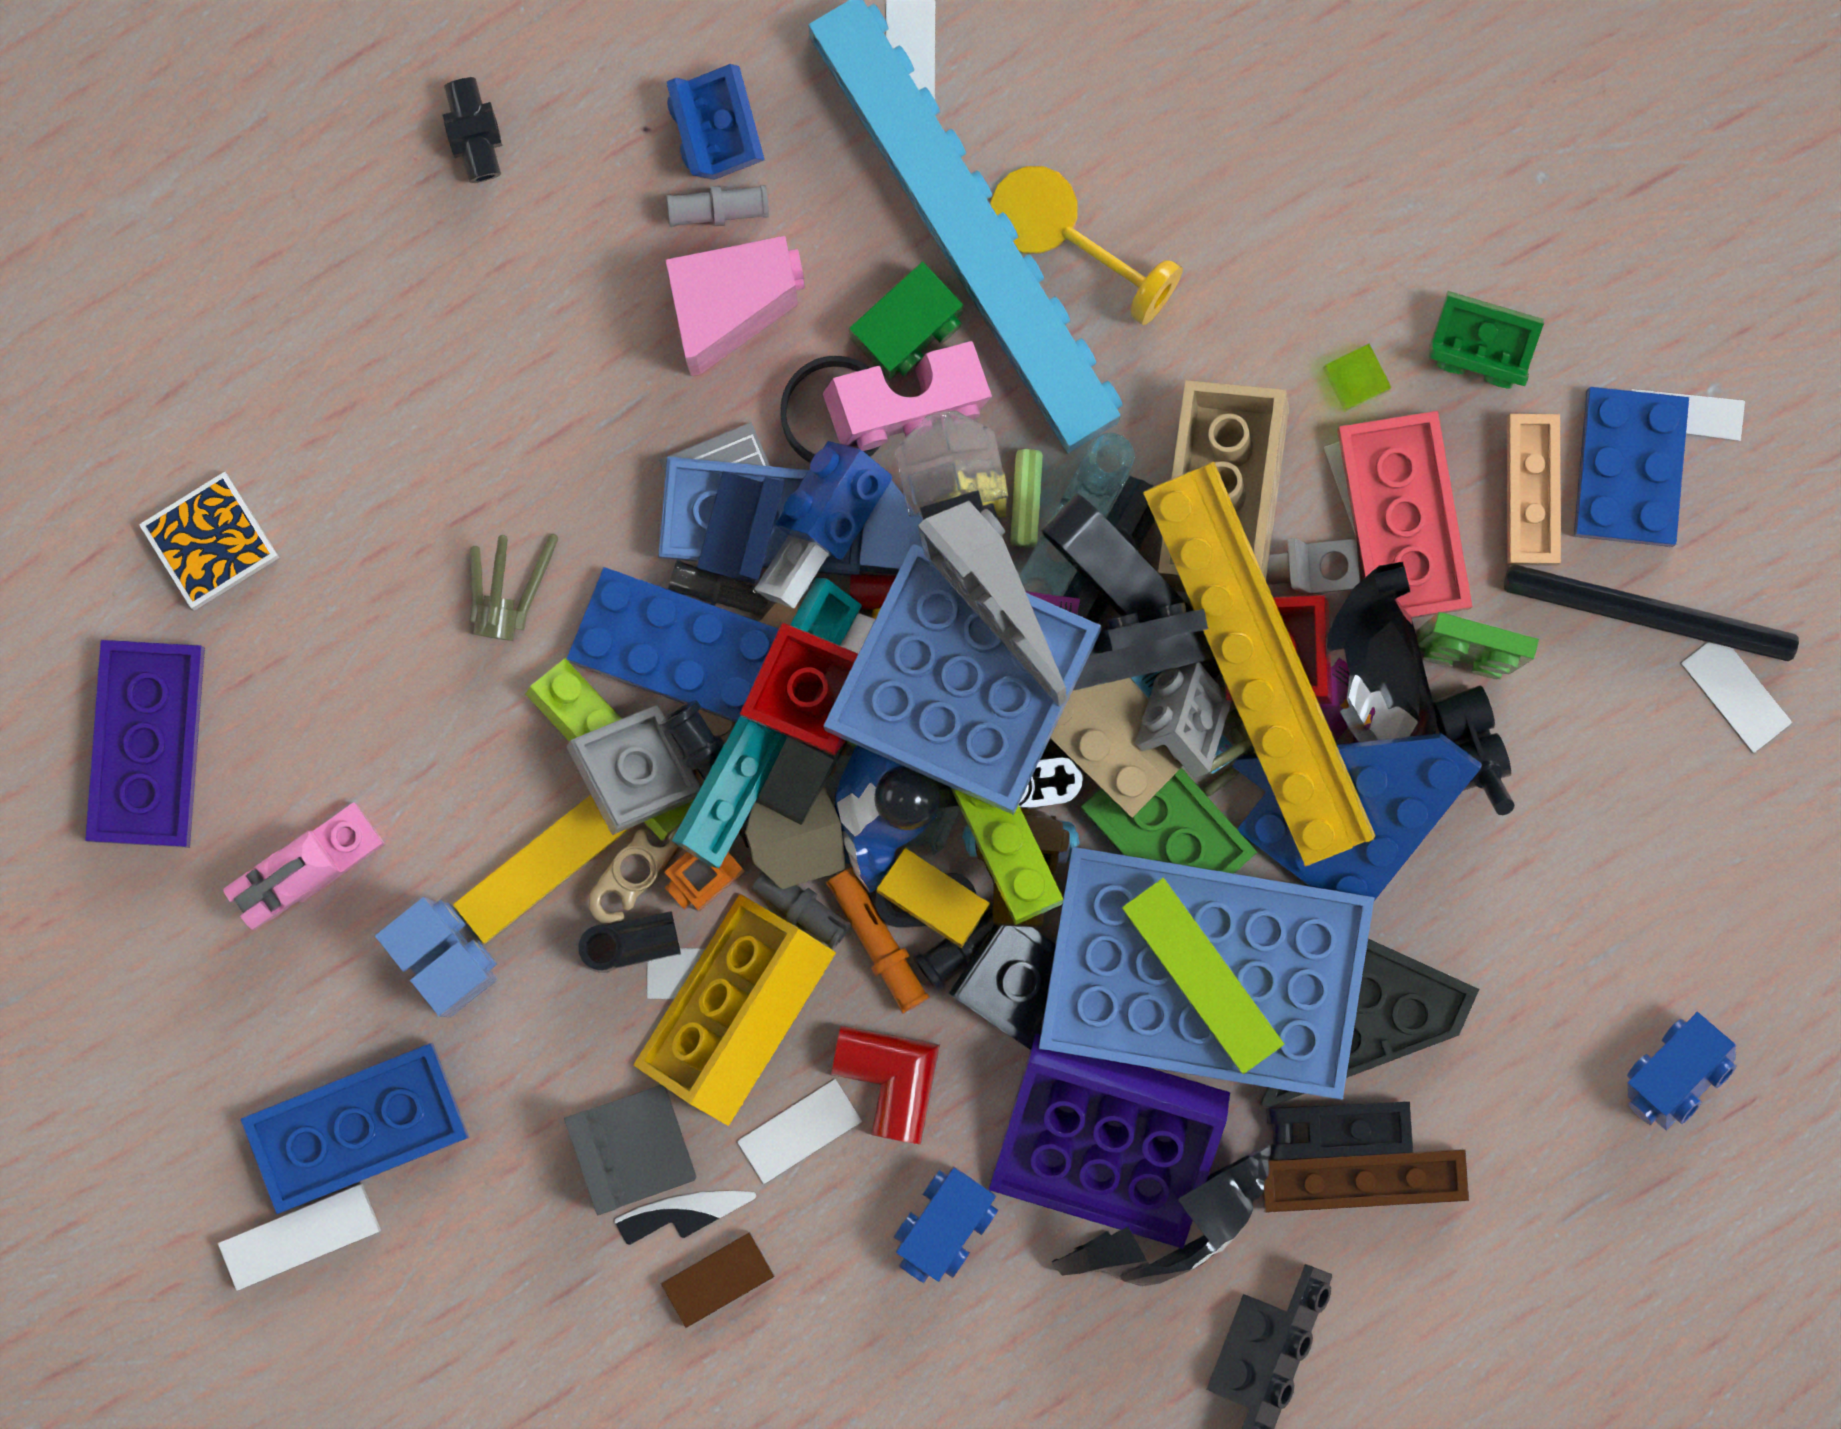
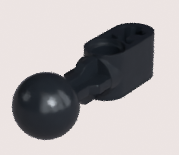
[874,752,1082,831]

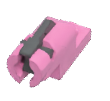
[223,802,385,930]

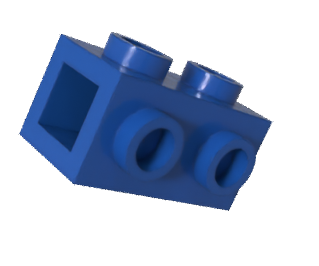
[1627,1011,1737,1131]
[894,1166,998,1283]

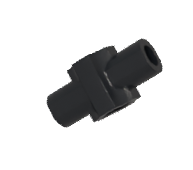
[442,77,503,183]

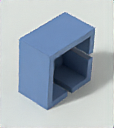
[375,897,498,1018]

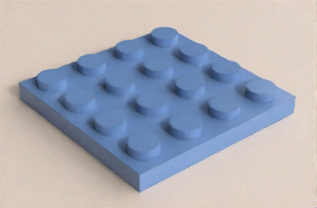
[824,543,1101,815]

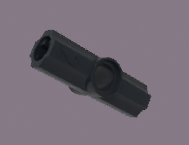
[1063,476,1155,624]

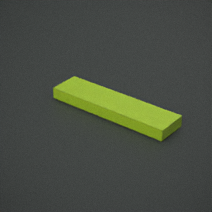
[1121,877,1285,1075]

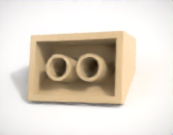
[1050,678,1183,818]

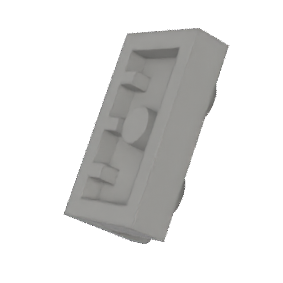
[1135,662,1231,778]

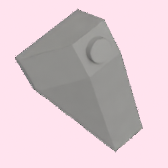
[918,501,1067,706]

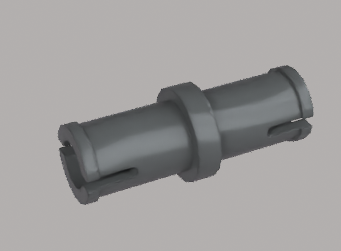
[751,872,851,950]

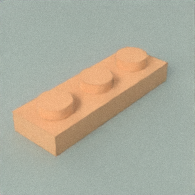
[1507,414,1561,566]

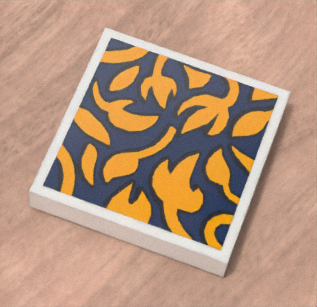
[139,472,280,611]

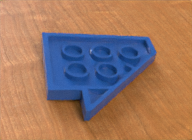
[1232,733,1482,901]

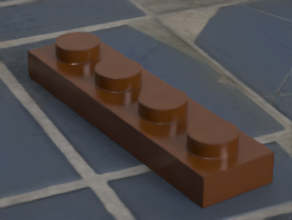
[1263,1149,1469,1213]

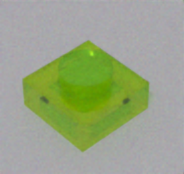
[1323,343,1392,412]

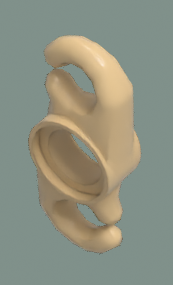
[589,823,679,925]

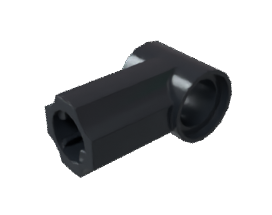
[578,911,681,973]

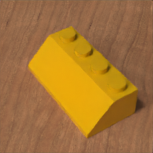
[633,894,836,1126]

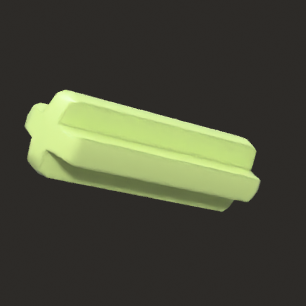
[1010,449,1043,548]

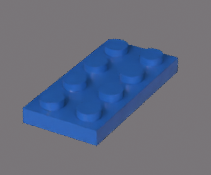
[567,567,779,723]
[241,1043,470,1214]

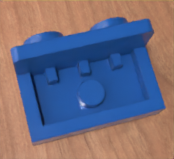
[667,64,765,180]
[775,441,892,559]

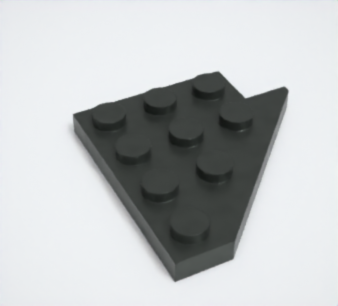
[1260,939,1480,1107]

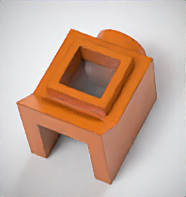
[665,852,745,911]

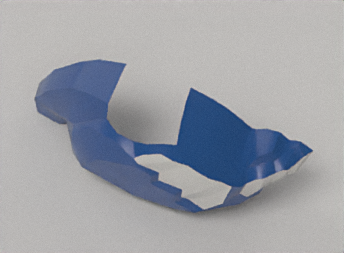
[835,745,938,893]

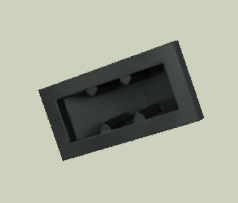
[756,736,848,825]

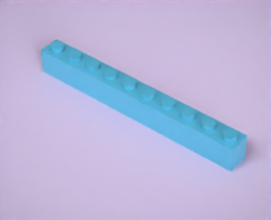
[808,0,1123,454]

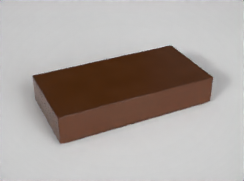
[661,1232,775,1328]

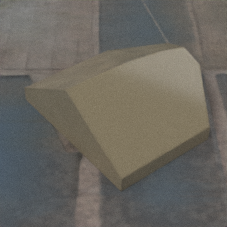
[745,785,846,889]

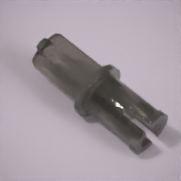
[668,560,769,615]

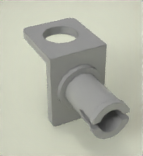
[1266,538,1361,594]

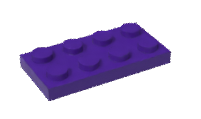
[85,640,205,848]

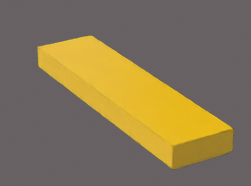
[453,794,634,944]

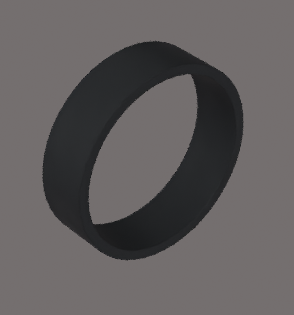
[780,356,880,463]

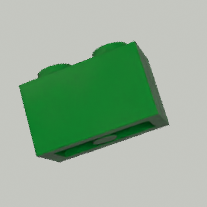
[849,261,964,381]

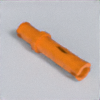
[825,867,930,1014]

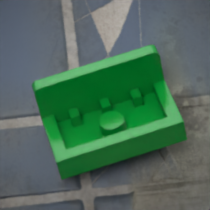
[1429,291,1544,389]

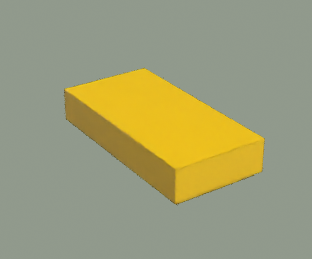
[877,848,990,948]

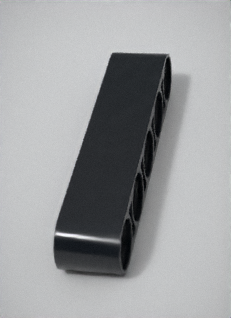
[1041,493,1223,683]

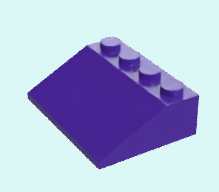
[989,1034,1231,1249]

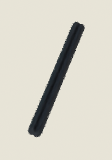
[1504,565,1799,661]

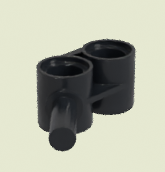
[1433,685,1515,816]

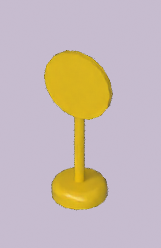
[990,166,1183,325]

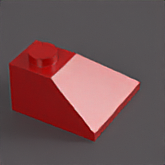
[740,622,858,755]

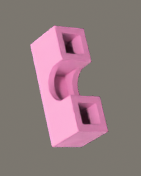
[823,341,992,451]

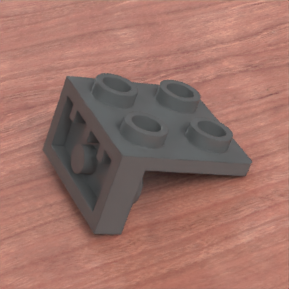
[564,1085,697,1216]

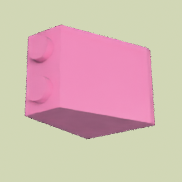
[666,236,805,376]

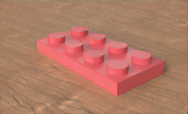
[1337,411,1473,619]

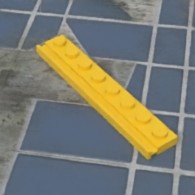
[1143,461,1376,867]

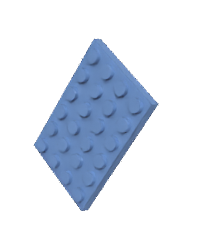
[1039,847,1375,1100]

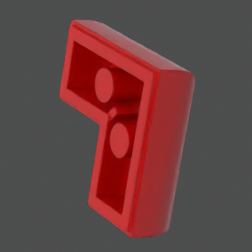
[831,1025,940,1145]

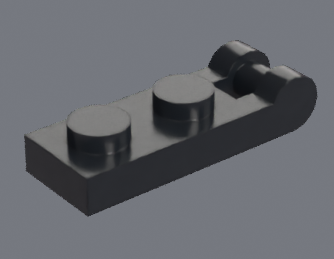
[1266,1101,1413,1160]

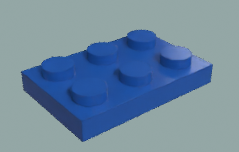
[1573,387,1689,547]

